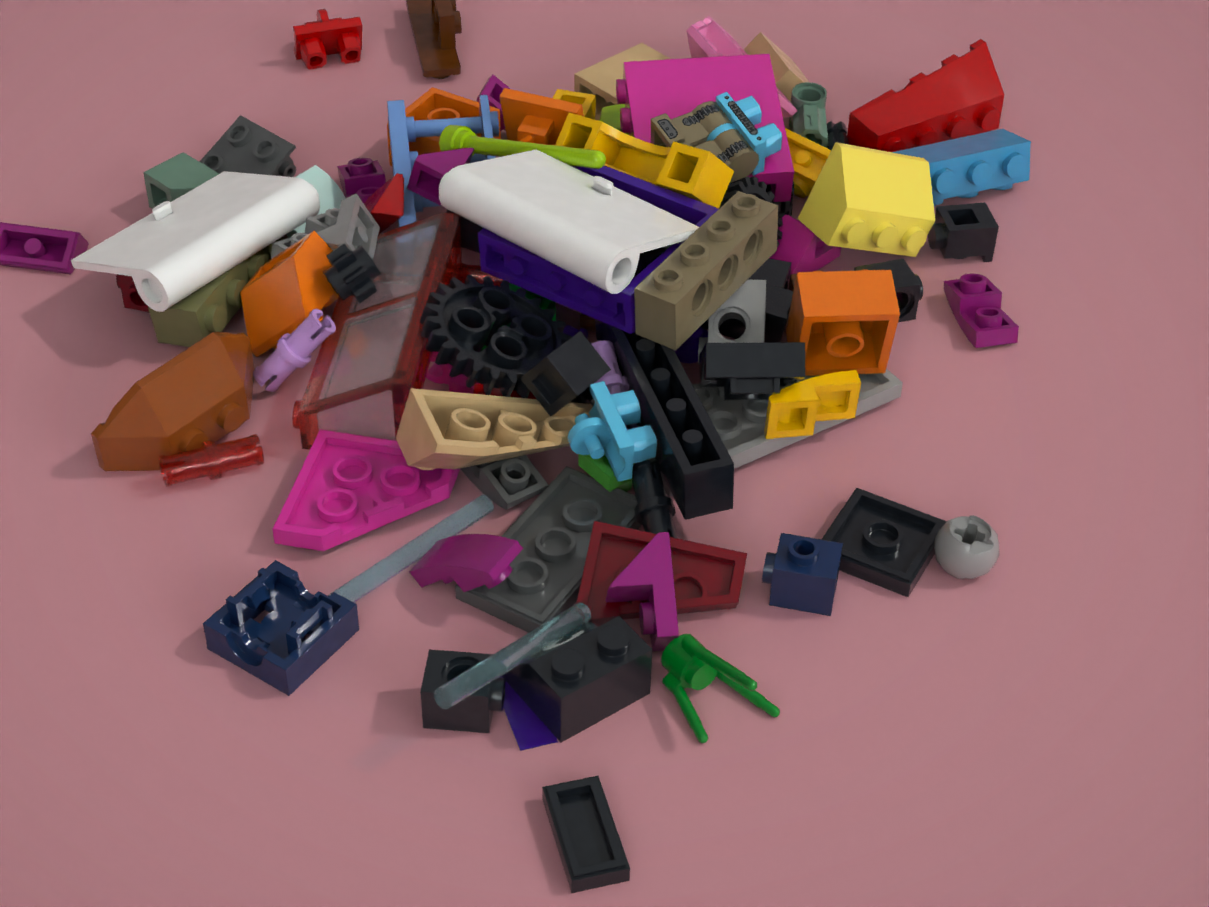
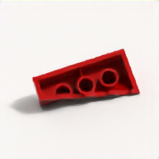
[847,39,1005,152]

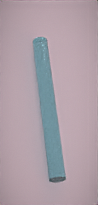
[327,494,494,603]
[434,602,591,709]

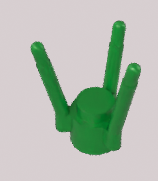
[661,634,780,743]

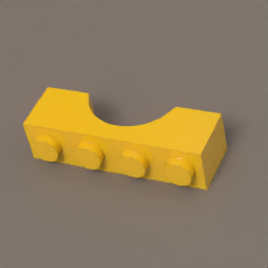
[555,112,734,208]

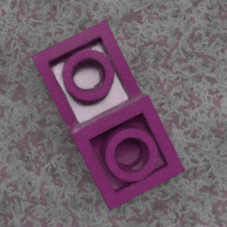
[337,158,386,203]
[943,273,1019,348]
[409,534,523,592]

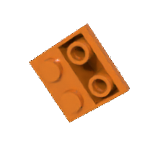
[240,230,339,357]

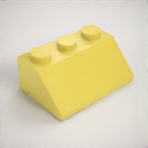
[797,142,935,257]

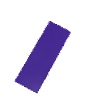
[496,661,558,751]

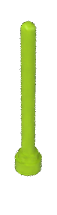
[439,125,606,169]

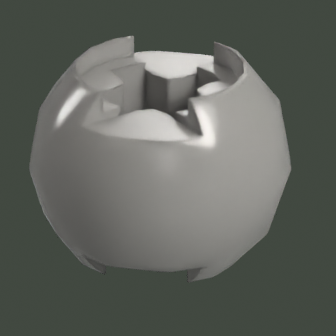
[934,515,999,579]

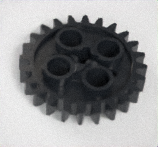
[419,275,572,398]

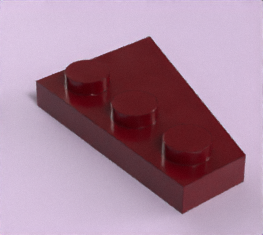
[572,521,747,625]

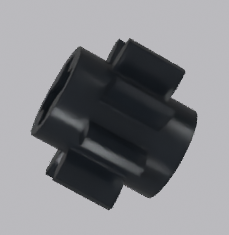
[323,243,381,303]

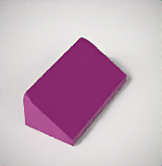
[0,222,89,274]

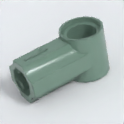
[789,82,828,148]

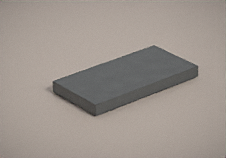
[455,466,641,640]

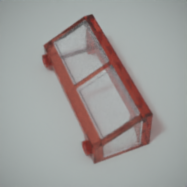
[292,212,463,450]

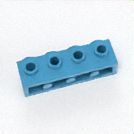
[892,129,1031,206]

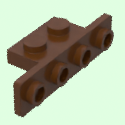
[406,0,462,79]

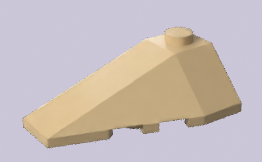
[396,388,593,470]

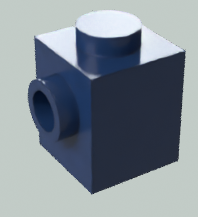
[762,533,843,616]

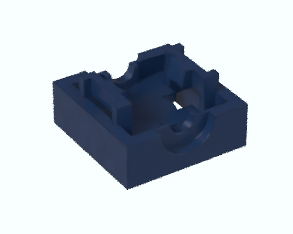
[203,560,359,696]

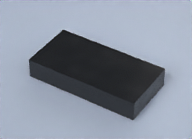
[542,775,630,893]

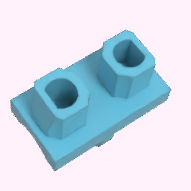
[567,381,657,482]

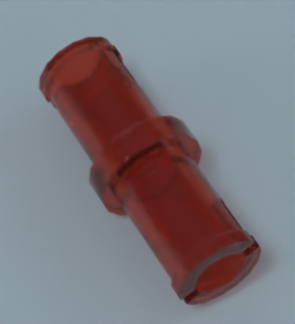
[159,434,264,487]

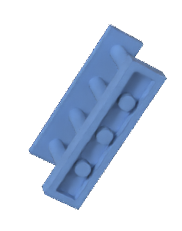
[387,95,499,267]

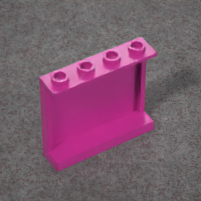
[616,54,794,202]

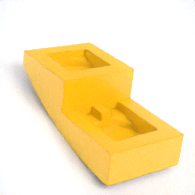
[764,370,861,439]

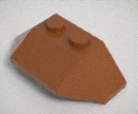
[91,332,254,471]

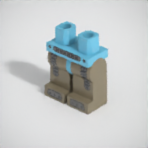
[651,92,782,183]

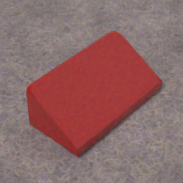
[364,173,404,235]

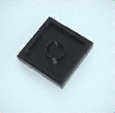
[821,488,947,597]

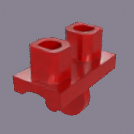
[293,9,362,69]

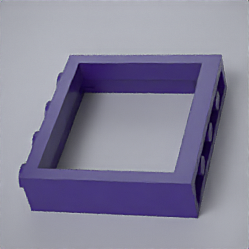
[478,166,719,334]

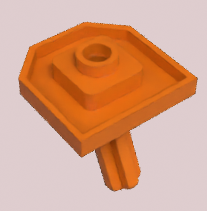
[499,88,584,145]

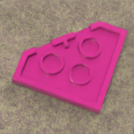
[272,429,460,551]

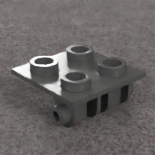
[200,115,296,177]

